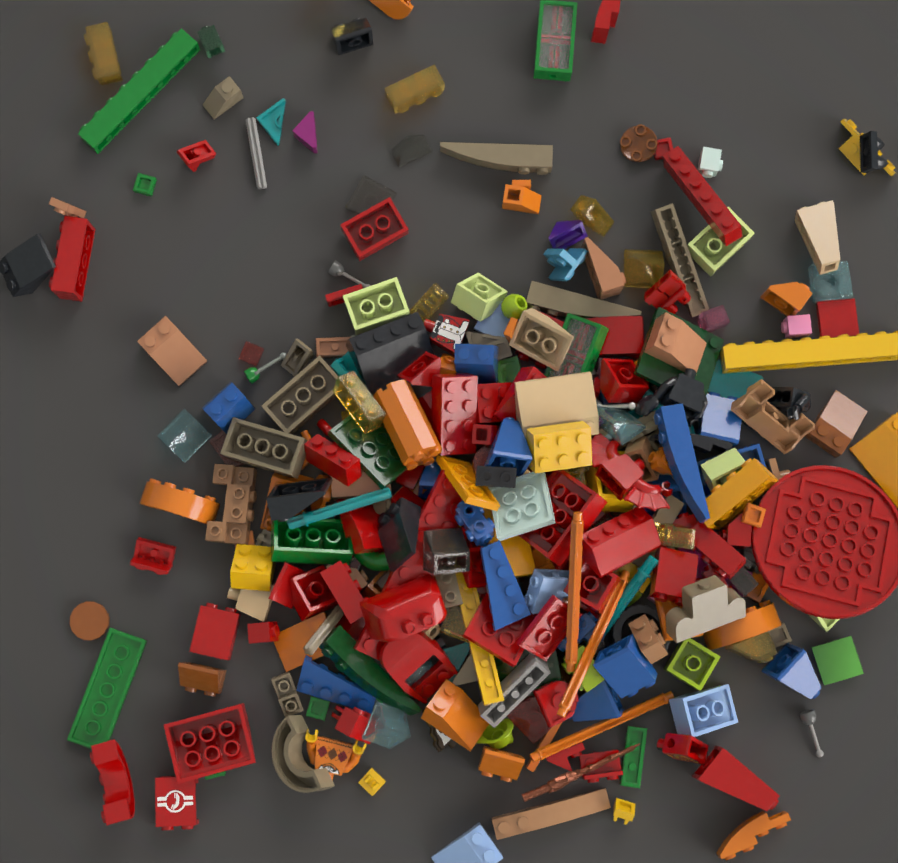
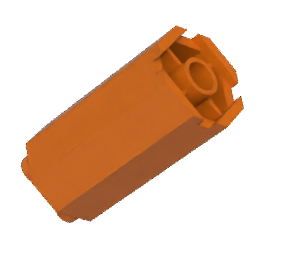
[372,379,442,470]

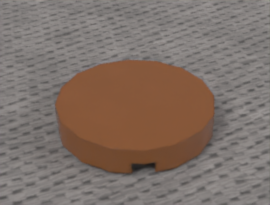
[70,601,110,640]

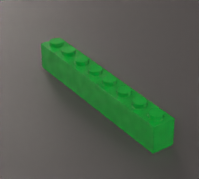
[78,28,200,154]

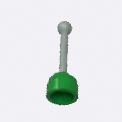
[244,352,287,384]

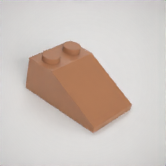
[581,237,626,300]
[644,312,707,373]
[137,316,207,387]

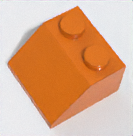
[760,282,813,316]

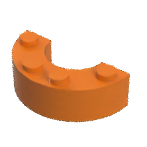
[139,478,220,524]
[703,600,782,650]

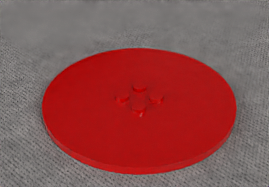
[751,465,898,619]

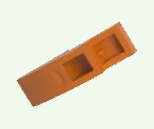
[717,811,791,860]

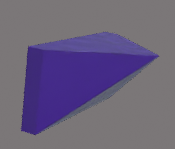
[548,220,588,249]

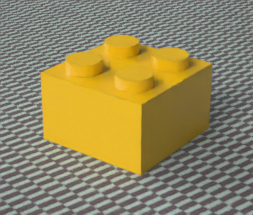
[230,544,276,592]

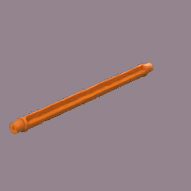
[565,512,584,672]
[557,570,630,718]
[530,691,674,762]

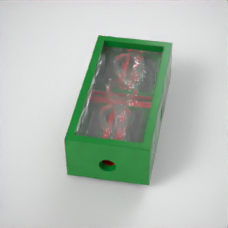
[533,0,577,81]
[544,313,609,377]

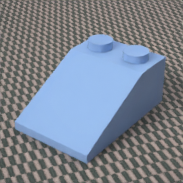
[669,684,738,737]
[431,822,503,863]

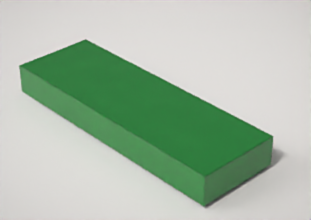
[620,726,647,788]

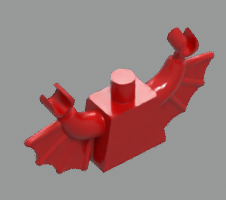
[591,432,673,511]

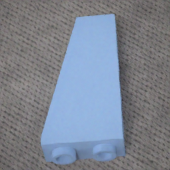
[524,568,569,614]

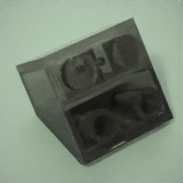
[423,527,470,575]

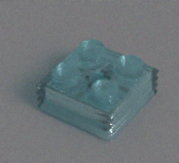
[808,261,853,303]

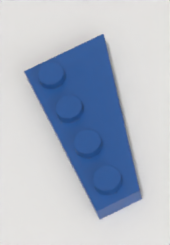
[480,540,531,631]
[296,655,376,713]

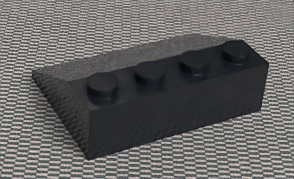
[346,311,434,397]

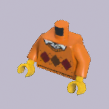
[305,729,367,781]

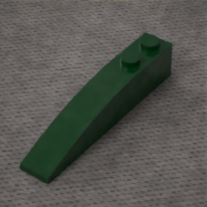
[319,626,422,716]

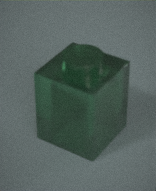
[197,25,225,59]

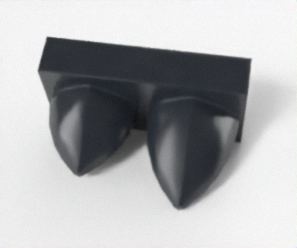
[860,131,889,173]

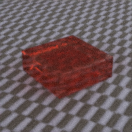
[239,341,264,367]

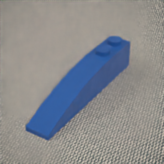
[654,403,710,523]

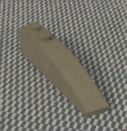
[440,142,553,175]
[650,203,710,317]
[526,281,642,319]

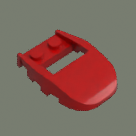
[379,631,458,704]

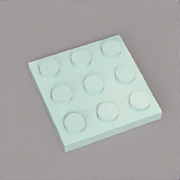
[488,472,556,541]

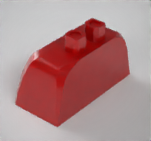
[359,574,447,642]

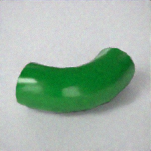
[353,549,390,571]

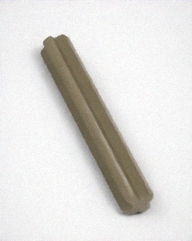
[303,604,344,655]

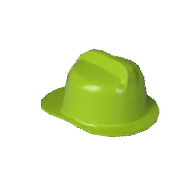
[477,718,514,749]

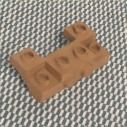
[731,379,815,454]
[205,464,257,545]

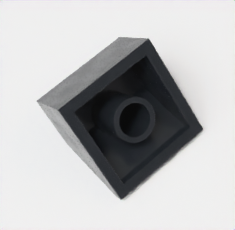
[331,18,374,55]

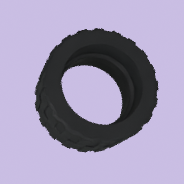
[608,604,670,650]

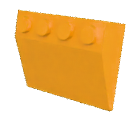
[849,412,898,509]
[704,458,779,530]

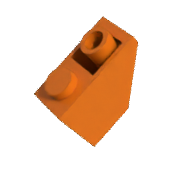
[502,184,542,214]

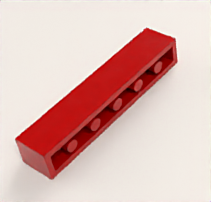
[662,146,742,246]

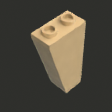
[795,200,840,275]

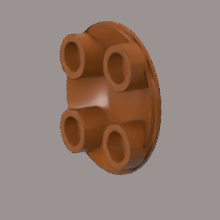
[620,124,658,162]

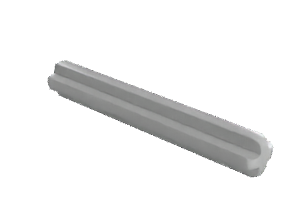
[246,117,267,190]

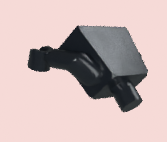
[634,368,708,429]
[742,387,811,429]

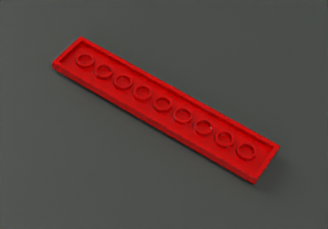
[354,469,463,661]

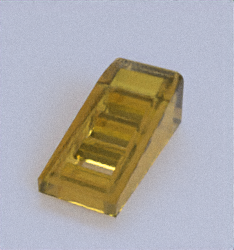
[409,283,449,323]

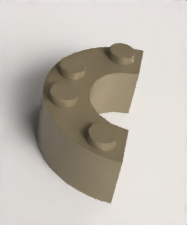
[272,715,335,793]

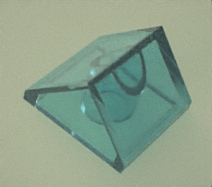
[597,406,646,445]
[158,409,212,462]
[362,701,411,749]

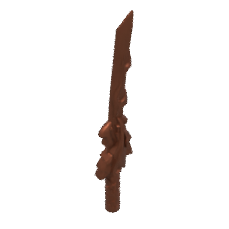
[521,743,640,802]

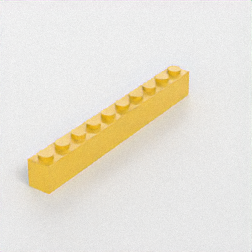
[720,331,898,374]

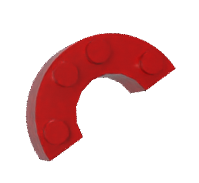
[90,739,135,825]

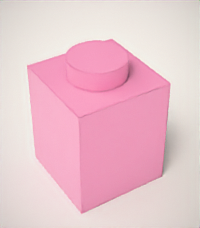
[781,314,812,338]

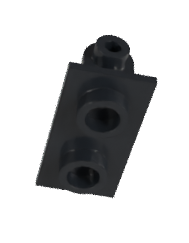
[475,466,517,488]

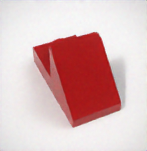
[177,140,216,172]
[545,742,585,771]

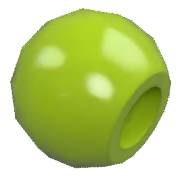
[501,294,527,319]

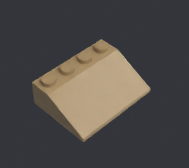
[514,371,599,441]

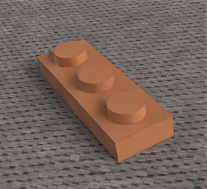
[49,197,87,218]

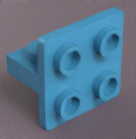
[543,248,588,281]

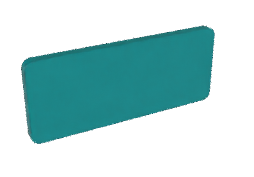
[708,360,763,398]

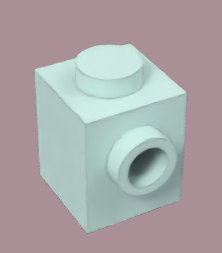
[697,147,723,178]

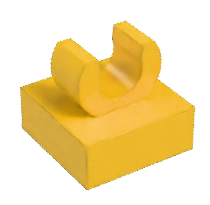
[358,768,386,796]
[613,798,635,825]

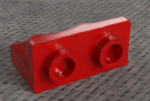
[579,749,623,783]

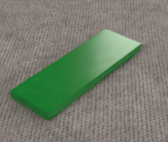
[67,627,147,749]

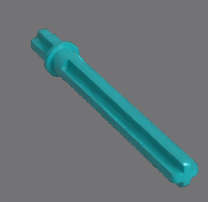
[287,487,392,529]
[598,555,658,646]

